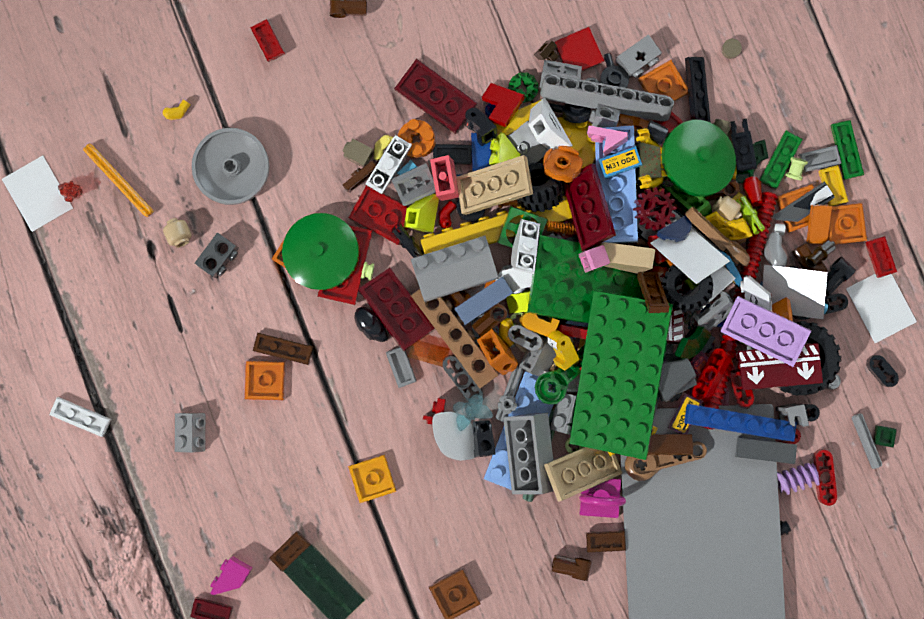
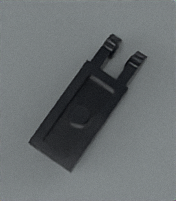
[730,118,757,172]

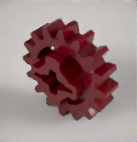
[633,187,677,230]

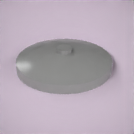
[192,128,270,205]

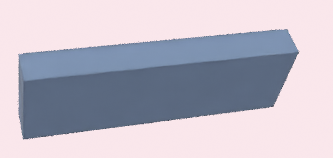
[455,276,514,325]

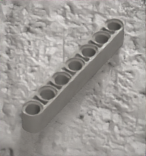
[540,74,674,122]

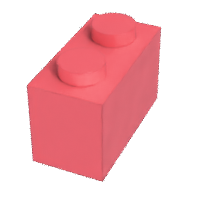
[430,155,459,201]

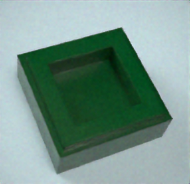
[873,425,897,448]

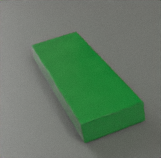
[830,120,864,180]
[759,130,803,190]

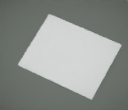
[2,155,73,232]
[650,228,730,284]
[763,265,827,319]
[846,274,917,343]

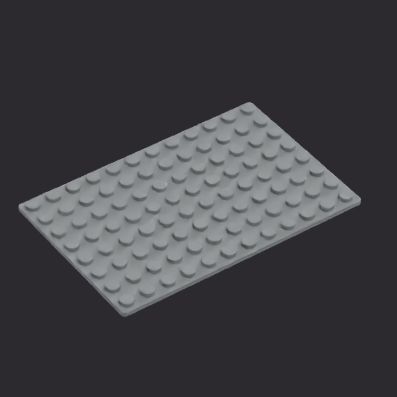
[620,404,785,619]

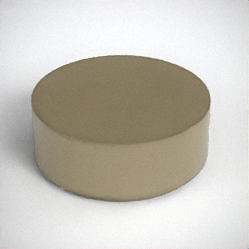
[721,39,742,59]

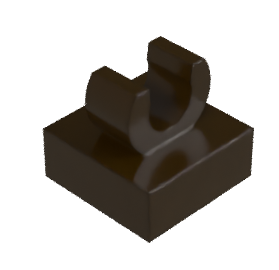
[534,40,559,61]

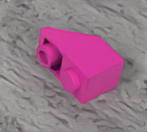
[210,556,253,595]

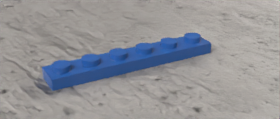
[684,404,797,442]

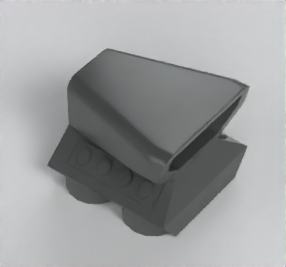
[658,352,697,402]

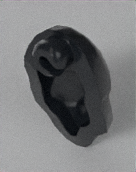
[354,307,389,342]

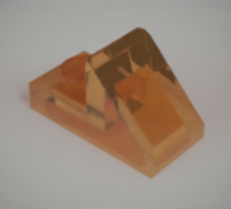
[408,340,450,367]

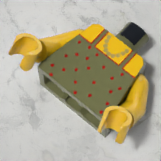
[636,128,667,190]

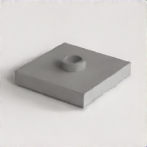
[507,121,548,166]

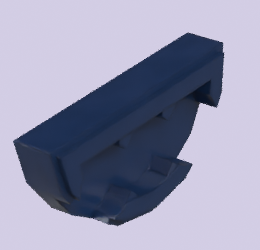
[657,216,692,242]

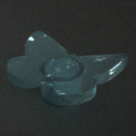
[453,394,493,431]

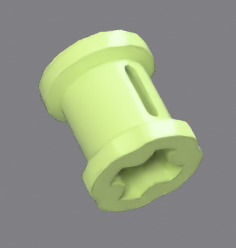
[785,157,808,180]

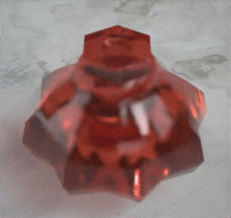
[58,181,83,202]

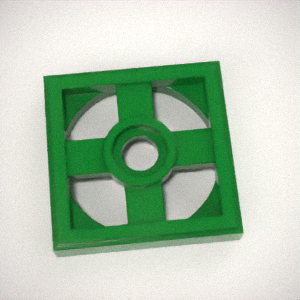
[497,206,548,248]

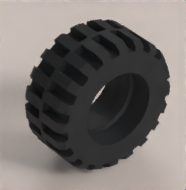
[779,321,842,396]

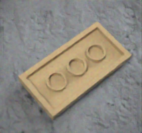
[456,155,533,215]
[544,447,622,502]

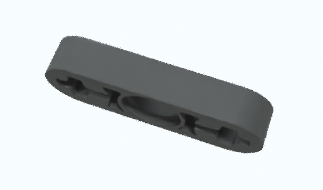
[442,355,483,404]

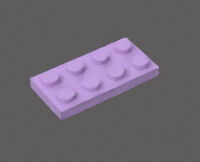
[720,296,812,367]

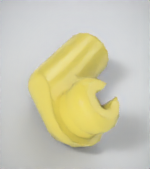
[373,135,393,161]

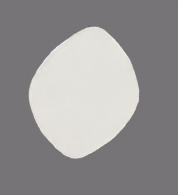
[432,412,475,461]

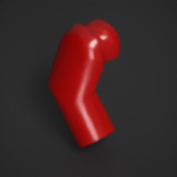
[438,200,457,229]

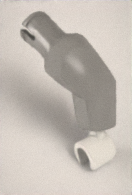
[764,224,787,267]

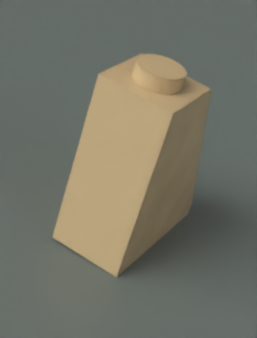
[596,242,655,274]

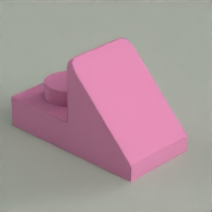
[587,126,629,156]
[578,245,610,273]

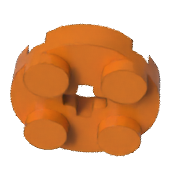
[398,119,436,158]
[543,146,583,183]

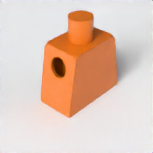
[477,329,518,375]

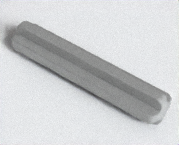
[496,367,523,422]
[852,413,882,469]

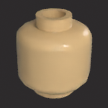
[712,196,742,221]
[163,218,192,248]

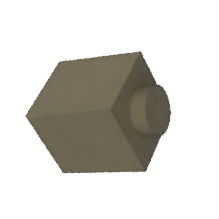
[343,138,374,168]

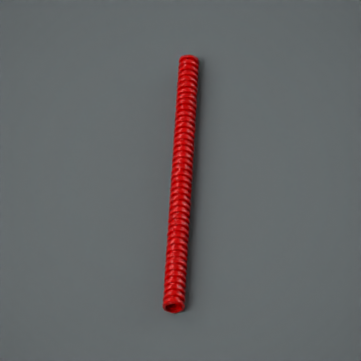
[701,192,778,430]

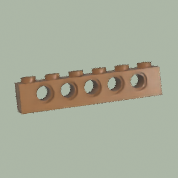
[411,289,499,389]

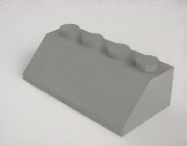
[411,236,499,302]
[503,413,554,494]

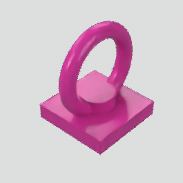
[579,478,626,518]

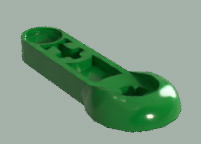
[534,345,585,405]

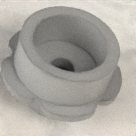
[498,395,517,414]

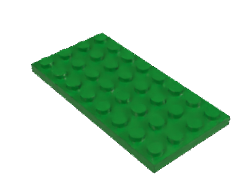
[527,235,671,324]
[569,290,673,460]

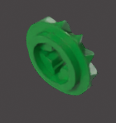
[508,72,539,103]

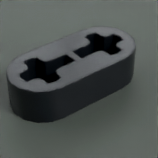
[866,355,899,387]

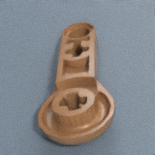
[685,207,750,266]
[625,441,707,481]

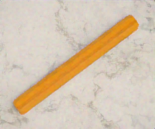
[83,143,154,217]

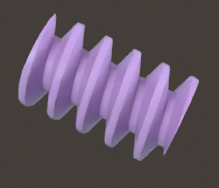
[777,463,820,495]

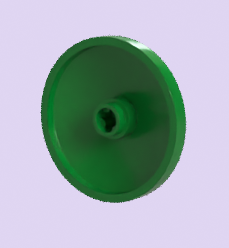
[662,120,736,197]
[282,213,359,290]

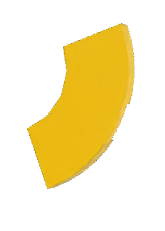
[705,211,753,240]

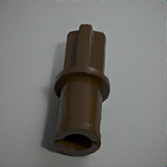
[805,240,836,268]

